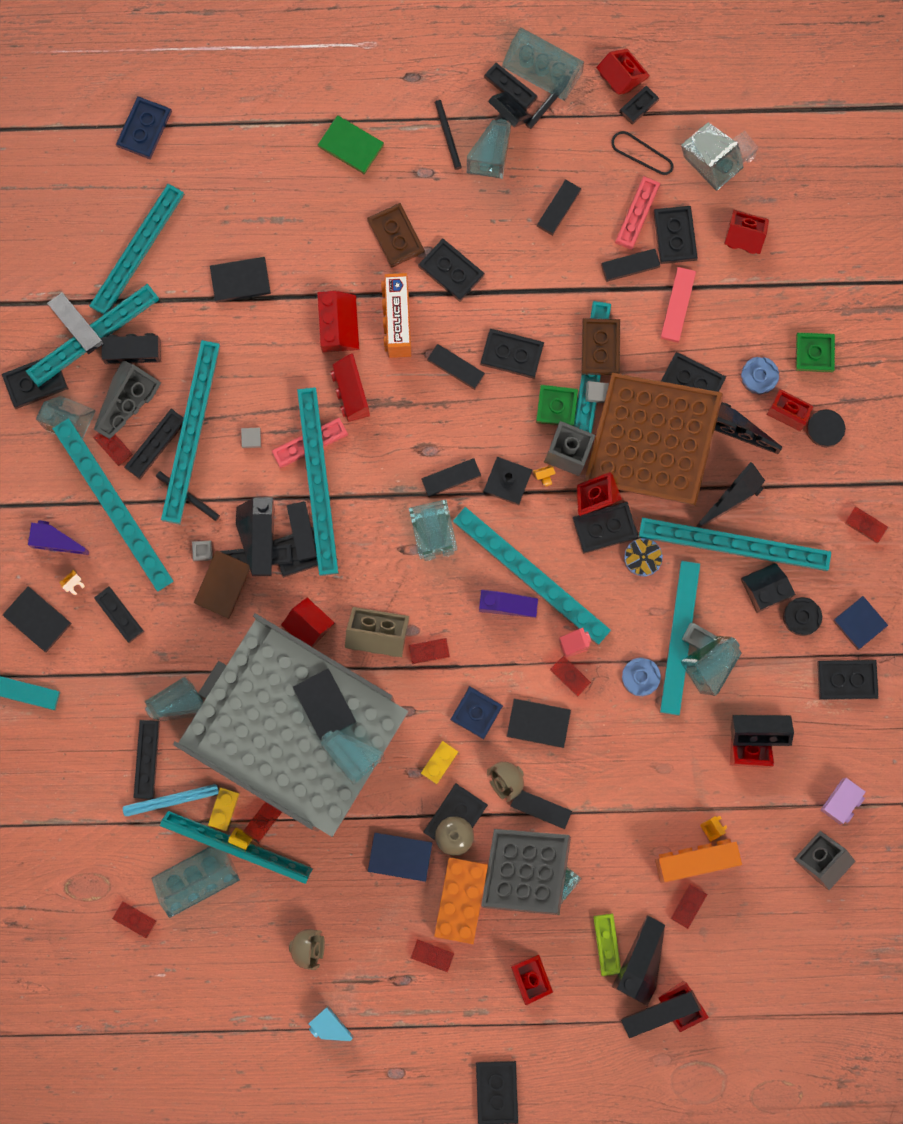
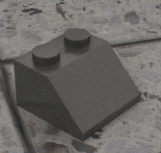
[544,421,595,476]
[794,831,856,890]

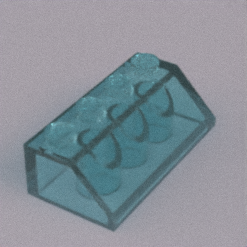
[502,27,584,101]
[151,846,240,918]

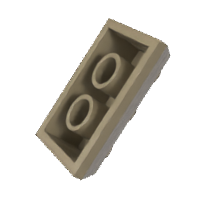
[345,607,409,657]

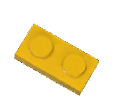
[421,741,458,784]
[208,788,239,831]

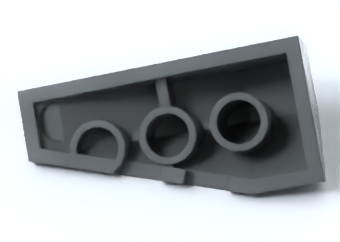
[94,361,161,439]

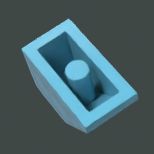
[308,1006,354,1041]

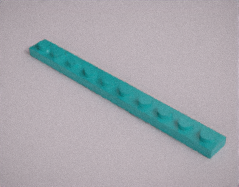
[161,340,220,525]
[297,387,339,576]
[52,418,174,592]
[453,507,611,645]
[638,518,831,571]

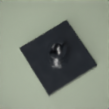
[488,91,532,130]
[483,457,532,506]

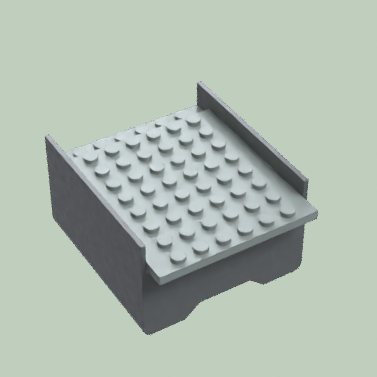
[172,613,409,837]

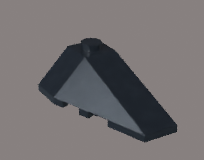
[714,402,782,455]
[697,462,765,528]
[236,497,275,576]
[612,915,665,1006]

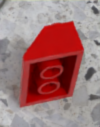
[317,291,360,353]
[330,353,370,422]

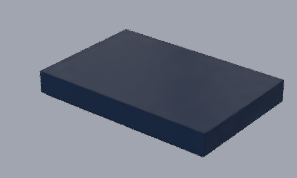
[116,96,172,160]
[368,833,433,882]

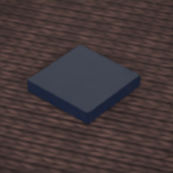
[833,596,888,650]
[450,686,503,740]

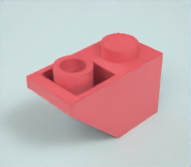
[559,628,591,658]

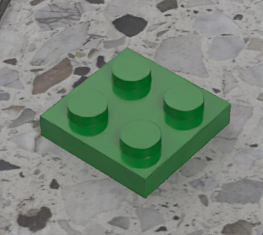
[796,333,835,372]
[536,385,578,426]

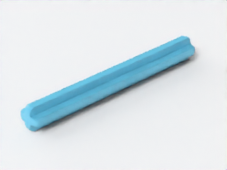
[123,784,219,816]

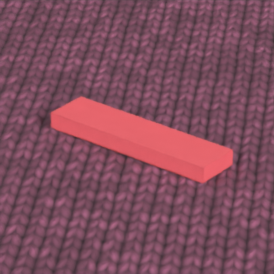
[615,176,661,250]
[660,267,696,343]
[272,418,348,469]

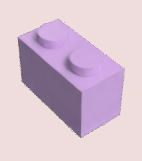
[820,778,866,824]

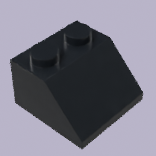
[741,563,796,613]

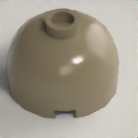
[487,761,524,802]
[435,816,474,856]
[289,929,325,970]

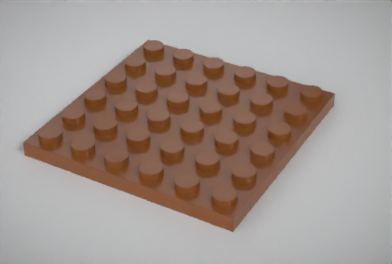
[584,373,723,506]

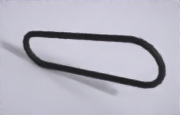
[611,131,674,175]

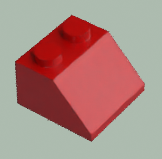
[596,49,650,95]
[724,210,769,254]

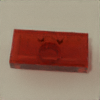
[93,433,133,466]
[845,506,888,543]
[409,638,450,665]
[550,656,591,697]
[243,802,282,844]
[670,884,708,929]
[112,901,157,938]
[411,939,455,973]

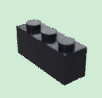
[102,333,161,364]
[731,715,794,746]

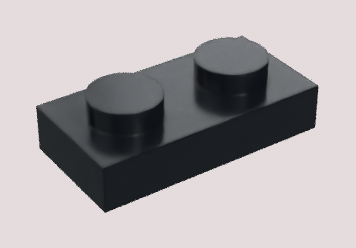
[620,86,659,125]

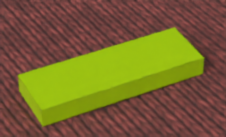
[593,913,621,976]

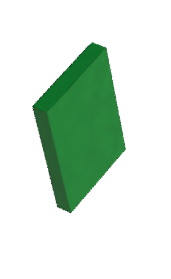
[318,115,384,175]

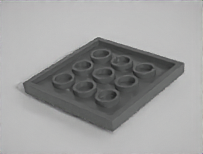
[481,829,571,915]

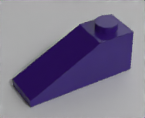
[28,520,89,555]
[479,590,538,618]

